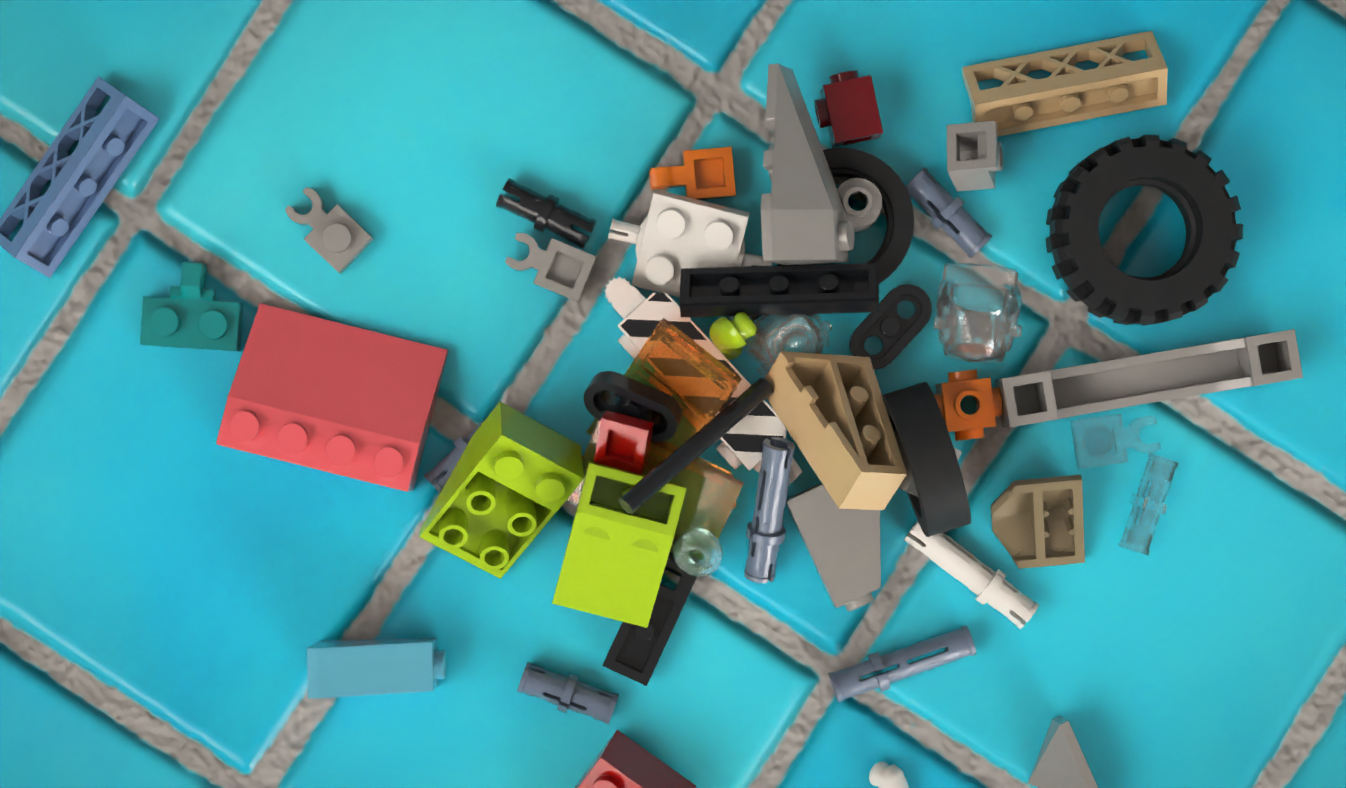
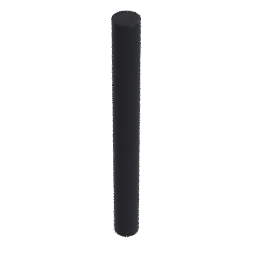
[618,378,773,514]

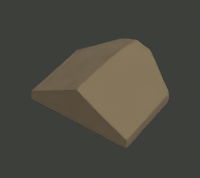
[991,474,1085,569]

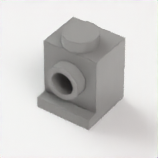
[946,121,1003,192]

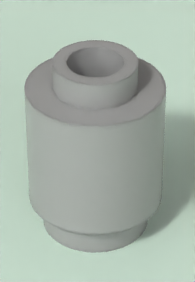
[837,178,882,232]

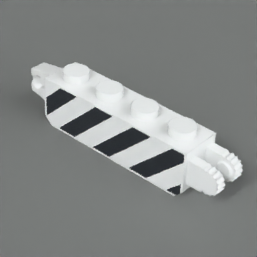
[604,276,803,485]

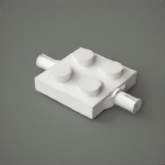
[608,189,772,297]

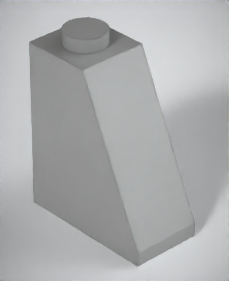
[786,483,881,612]

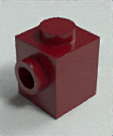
[814,70,883,148]

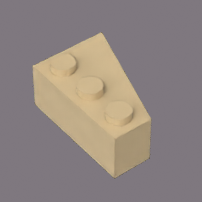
[765,351,907,510]

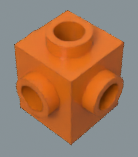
[934,369,1003,441]

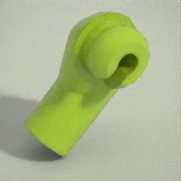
[709,312,757,360]

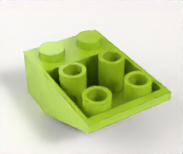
[419,401,584,579]
[552,460,687,628]

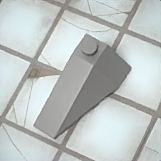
[761,63,855,265]

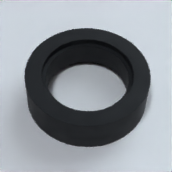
[777,148,914,284]
[882,382,971,537]

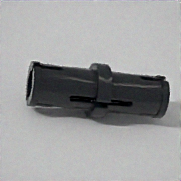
[496,178,597,249]

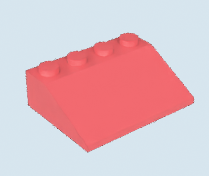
[216,303,449,492]

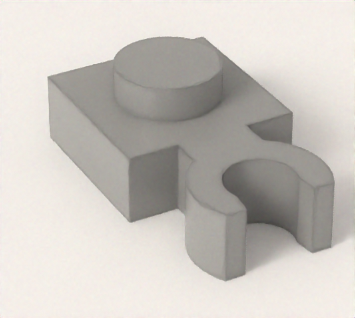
[285,187,374,274]
[505,233,597,302]

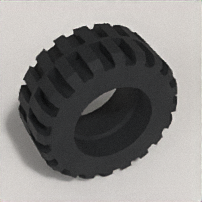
[1045,135,1243,326]

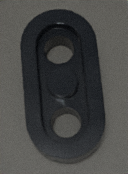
[849,284,932,370]
[584,371,682,442]

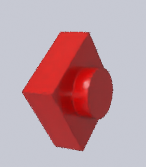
[594,410,654,475]

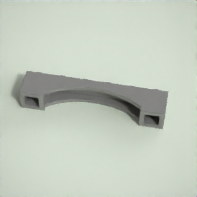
[994,329,1303,428]

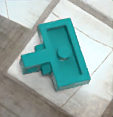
[140,262,243,352]

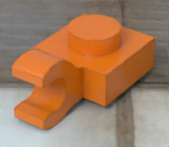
[649,147,736,200]

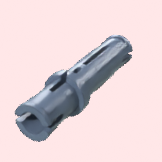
[744,437,795,584]
[828,625,977,702]

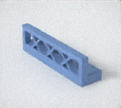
[0,76,160,278]

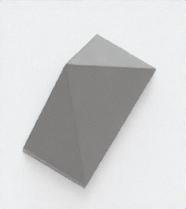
[1028,715,1098,788]

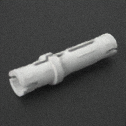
[904,521,1039,629]

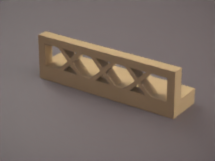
[962,31,1168,137]

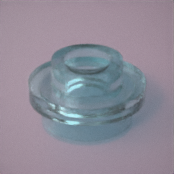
[673,528,723,577]

